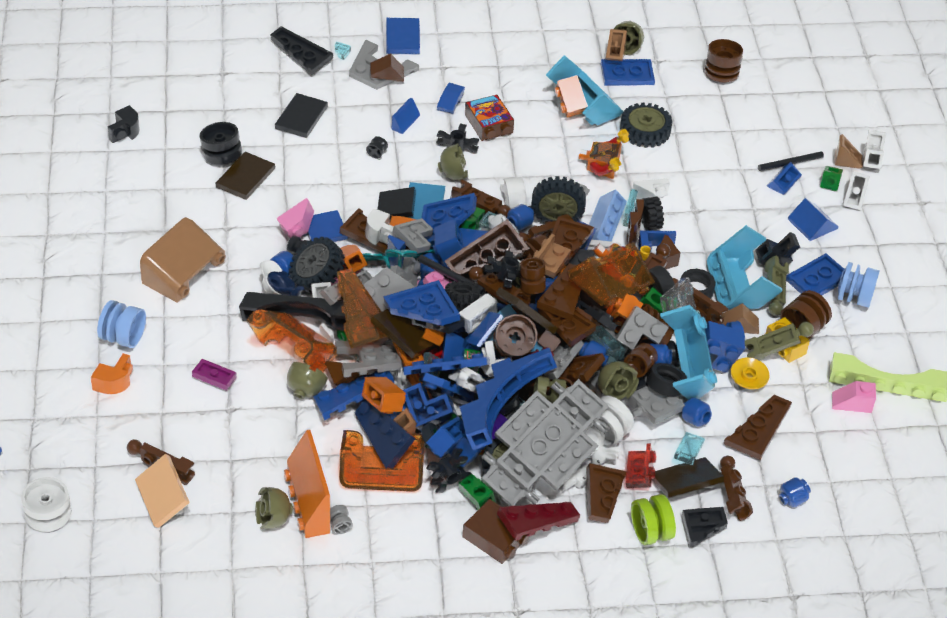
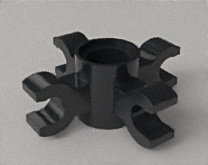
[436,123,479,153]
[484,250,522,288]
[426,448,472,493]

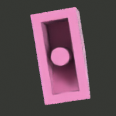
[276,198,314,238]
[832,381,876,413]

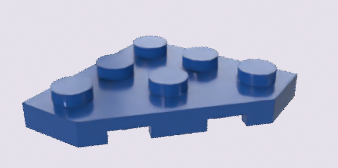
[422,193,477,247]
[383,280,460,326]
[418,372,475,403]

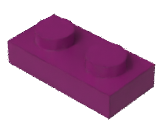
[192,359,237,391]

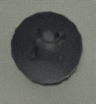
[366,136,388,159]

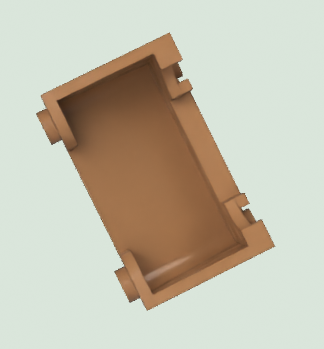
[140,217,226,303]

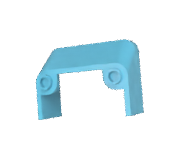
[546,55,624,126]
[707,225,783,311]
[660,305,717,400]

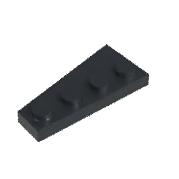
[270,26,333,75]

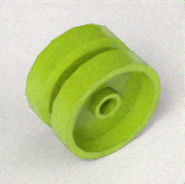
[631,494,676,546]

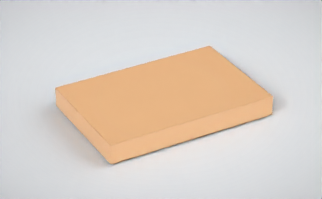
[135,454,190,528]

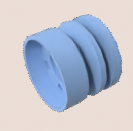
[838,262,880,308]
[97,300,146,348]

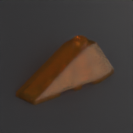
[337,269,388,349]

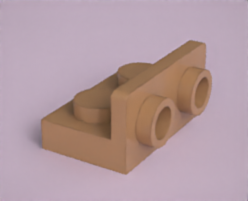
[533,234,571,278]

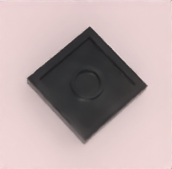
[377,187,416,220]

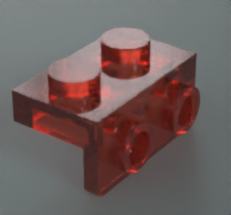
[625,443,657,488]

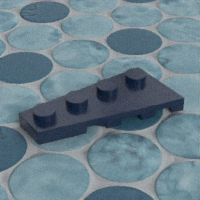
[354,399,415,472]

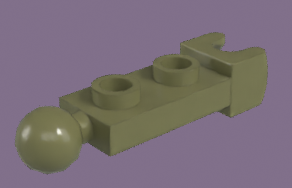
[765,256,789,316]
[745,322,814,361]

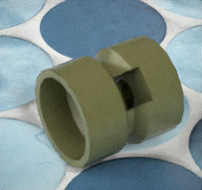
[533,376,566,404]

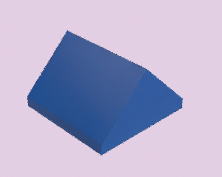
[788,198,839,241]

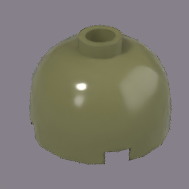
[614,20,645,55]
[438,143,469,180]
[598,361,639,401]
[287,362,328,399]
[255,487,293,529]

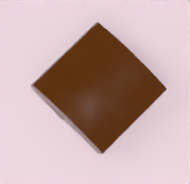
[626,199,644,248]

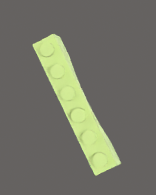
[829,352,947,402]

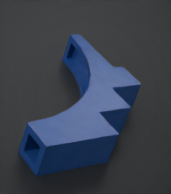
[459,348,557,450]

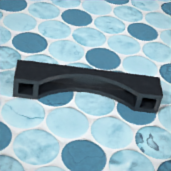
[239,292,359,331]

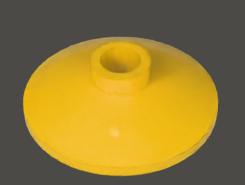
[730,357,770,389]

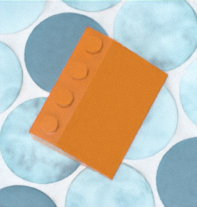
[284,429,330,538]

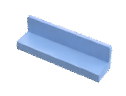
[589,189,627,242]

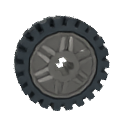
[289,237,345,293]

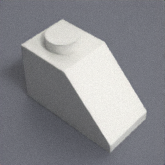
[843,171,870,210]

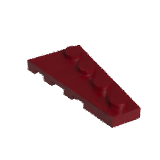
[497,502,580,541]

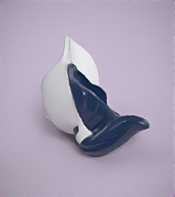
[259,260,304,296]

